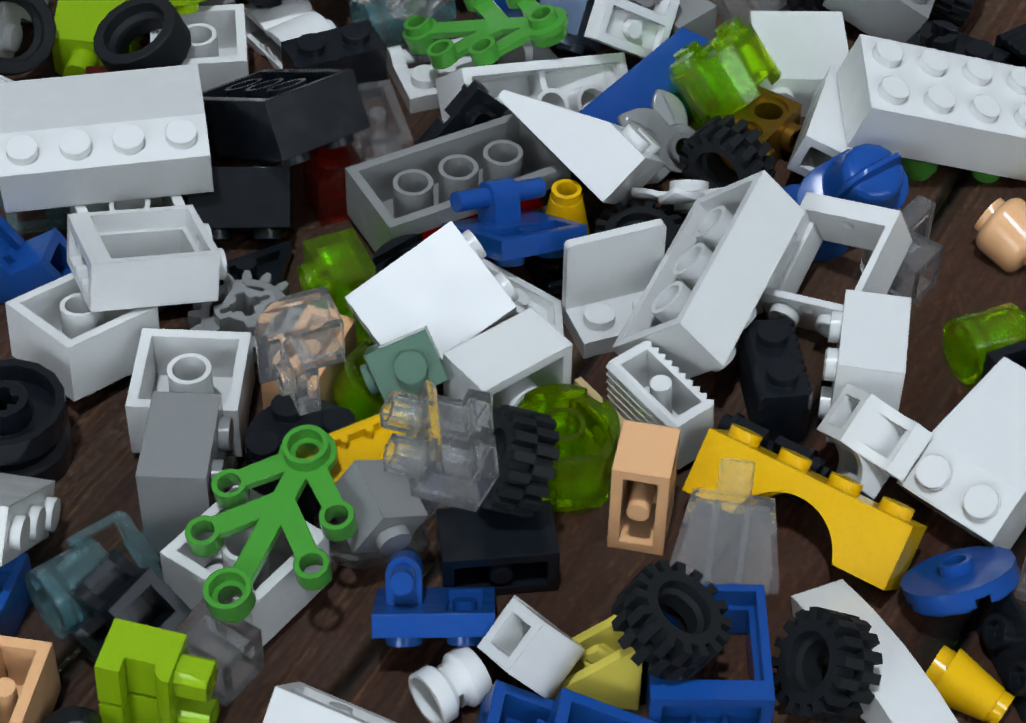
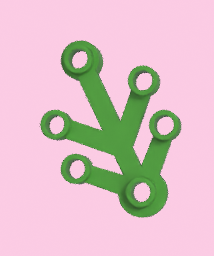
[402,0,569,69]
[185,424,357,623]

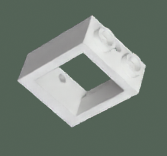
[760,192,912,338]
[67,204,227,313]

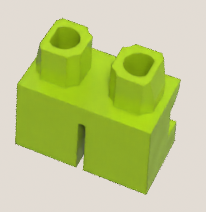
[94,618,220,723]

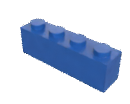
[578,27,729,125]

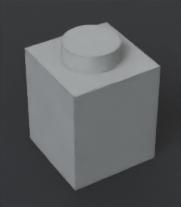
[335,459,429,555]

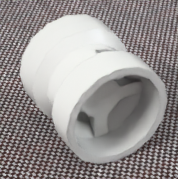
[408,646,493,723]

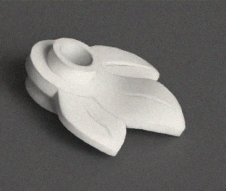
[631,179,723,214]

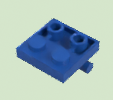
[442,177,587,267]
[371,547,495,647]

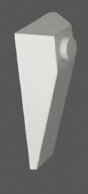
[435,52,628,122]

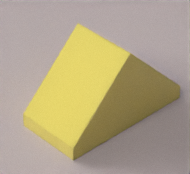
[550,615,642,710]

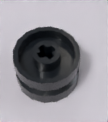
[0,359,74,484]

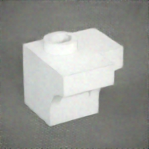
[817,383,934,499]

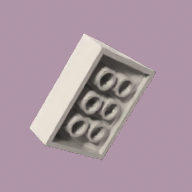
[0,64,214,213]

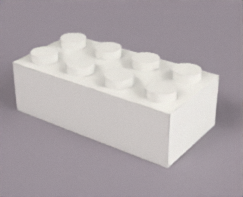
[836,34,1026,181]
[611,170,806,380]

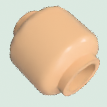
[974,198,1026,272]

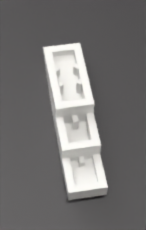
[791,579,959,723]

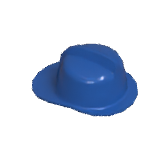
[797,144,909,210]

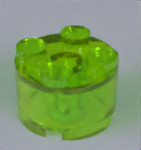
[668,16,782,126]
[513,383,620,512]

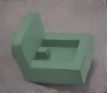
[360,325,449,406]

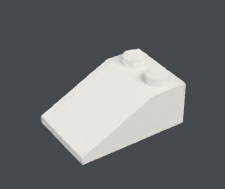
[497,89,666,206]
[896,357,1026,550]

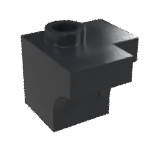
[68,549,192,664]

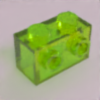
[297,227,376,350]

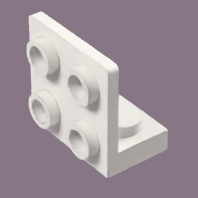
[562,219,667,359]

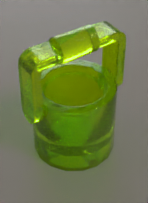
[942,302,1026,385]

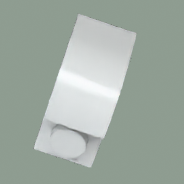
[477,595,586,699]

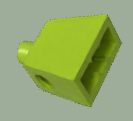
[52,0,150,76]

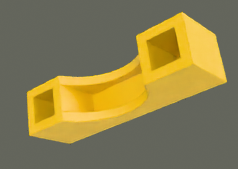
[682,423,927,591]

